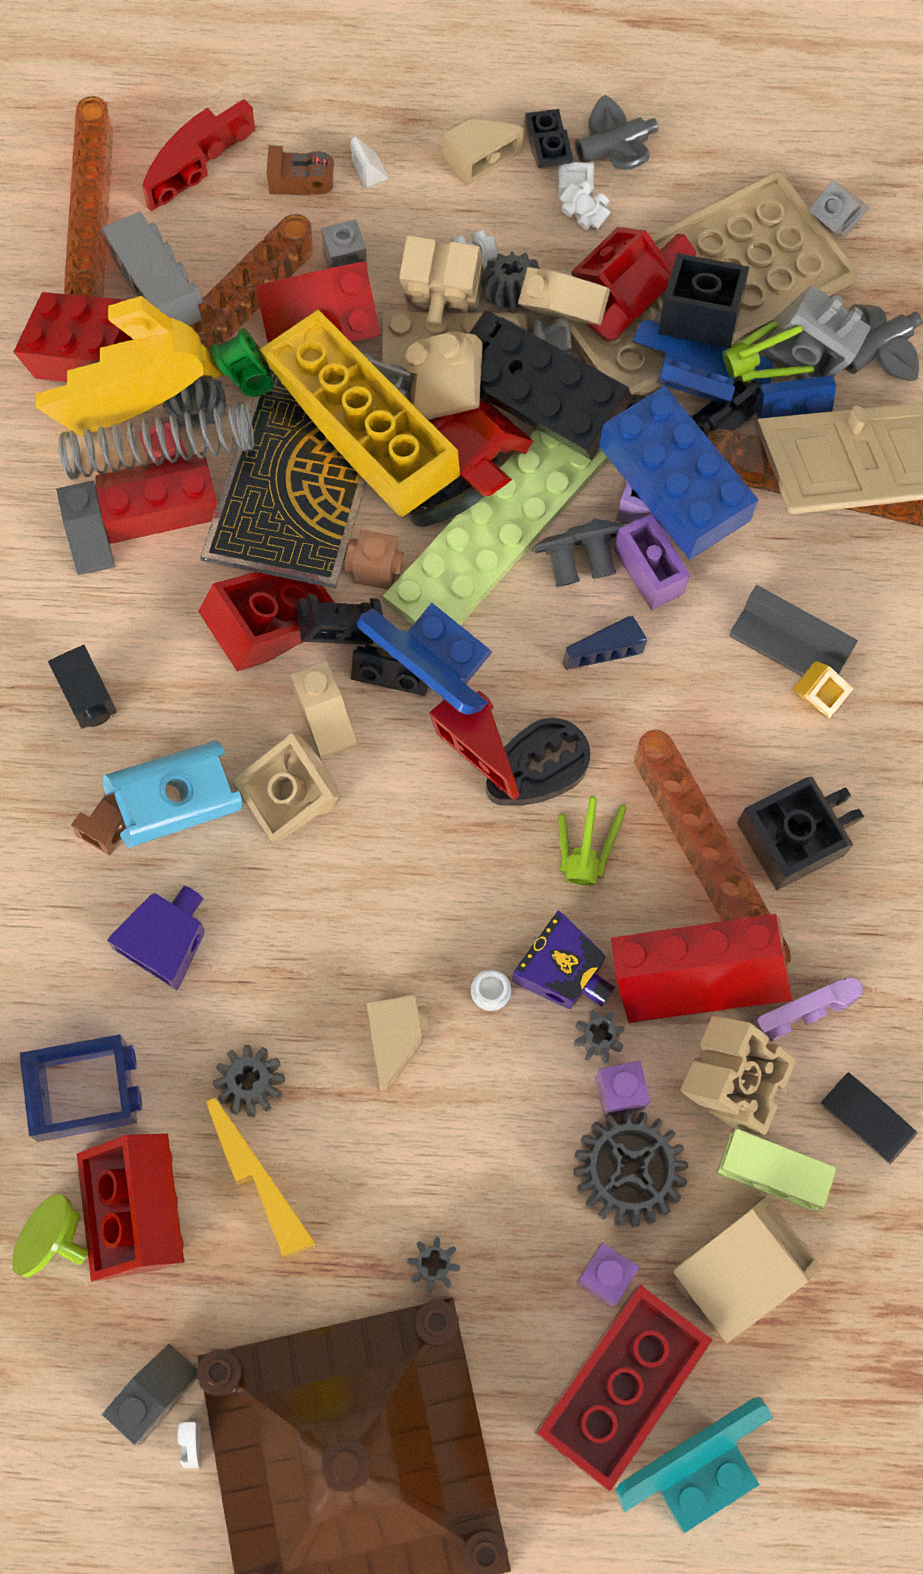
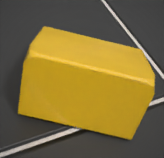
[793,661,854,719]

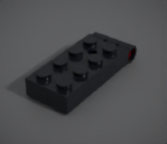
[469,310,633,460]

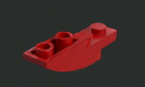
[142,99,256,211]

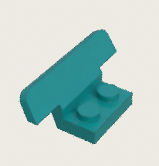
[616,1397,773,1533]

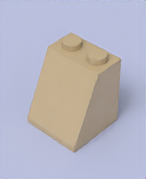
[672,1196,820,1343]

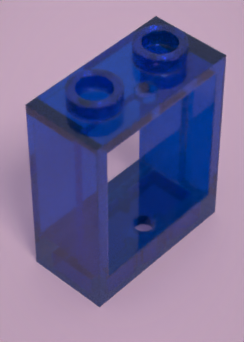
[19,1034,143,1142]

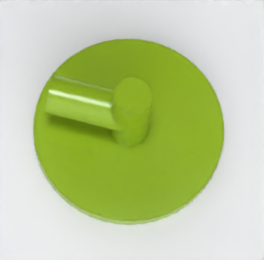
[12,1194,88,1278]

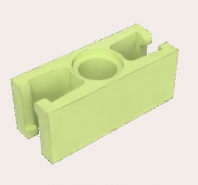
[716,1128,837,1212]

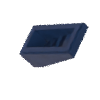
[563,616,647,670]

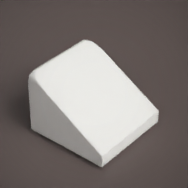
[350,137,388,188]

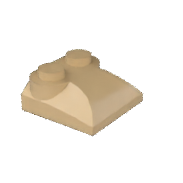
[403,331,483,420]
[233,733,339,844]

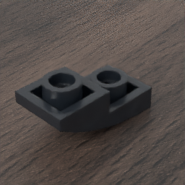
[525,109,573,168]
[821,1072,918,1165]

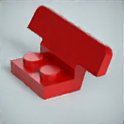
[571,227,696,342]
[428,400,534,496]

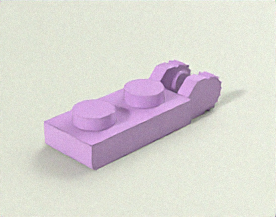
[752,976,864,1042]

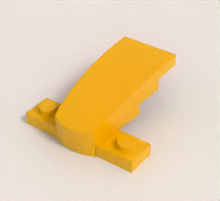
[35,296,224,436]

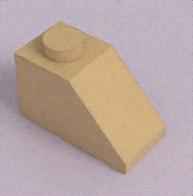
[442,118,524,185]
[518,267,610,326]
[290,661,357,759]
[366,995,429,1092]

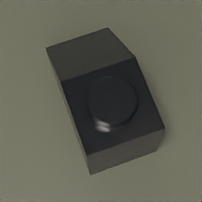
[48,644,117,729]

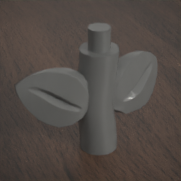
[575,95,658,170]
[846,304,922,381]

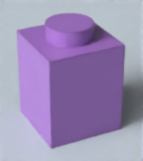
[595,1061,650,1118]
[576,1243,639,1307]

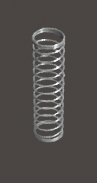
[59,402,254,480]

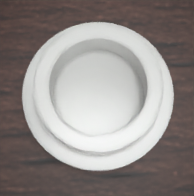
[470,970,511,1011]

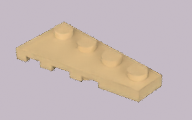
[382,311,527,368]

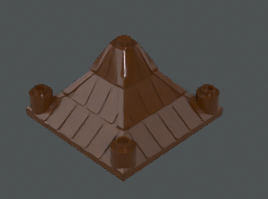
[197,1297,511,1574]

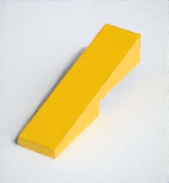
[206,1098,317,1259]

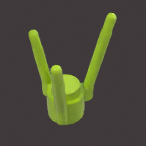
[723,321,814,383]
[558,796,626,886]

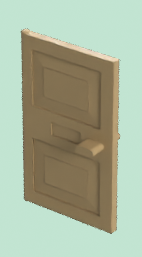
[755,403,923,514]

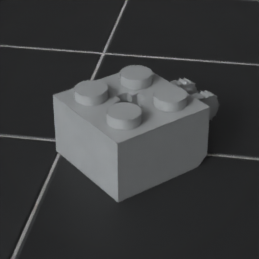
[762,286,871,379]

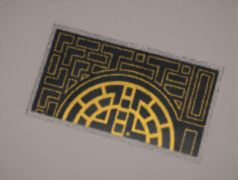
[200,366,367,588]

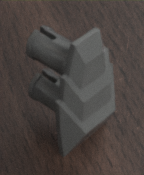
[531,518,625,587]

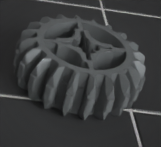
[573,1111,688,1228]

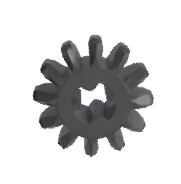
[482,251,540,313]
[163,375,227,428]
[213,1045,286,1118]

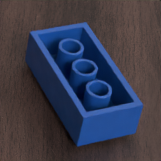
[599,386,759,560]

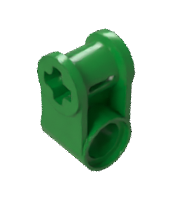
[210,328,273,397]

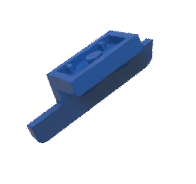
[632,320,773,405]
[729,375,836,472]
[357,602,492,715]

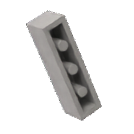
[101,211,203,326]

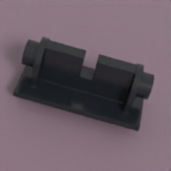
[691,379,760,446]
[351,643,427,696]

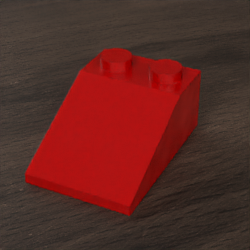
[255,261,381,343]
[198,566,334,672]

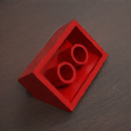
[95,452,220,544]
[76,1133,184,1282]

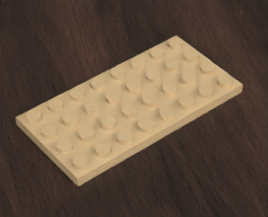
[555,170,860,396]

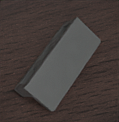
[730,585,858,676]

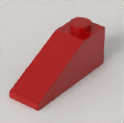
[429,691,520,800]

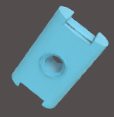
[103,740,242,848]

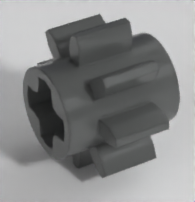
[574,1010,625,1063]
[407,1237,461,1293]

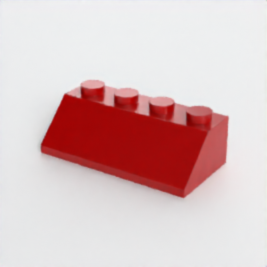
[611,914,793,1023]

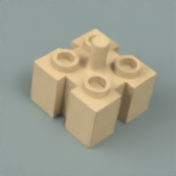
[399,235,484,326]
[680,1015,797,1136]

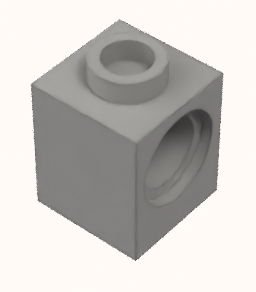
[809,181,869,236]
[321,219,367,268]

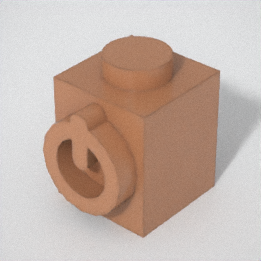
[345,529,404,590]

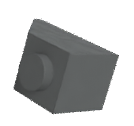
[56,480,115,575]
[101,1344,197,1445]

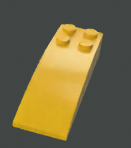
[259,310,460,518]

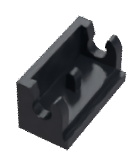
[295,594,383,645]

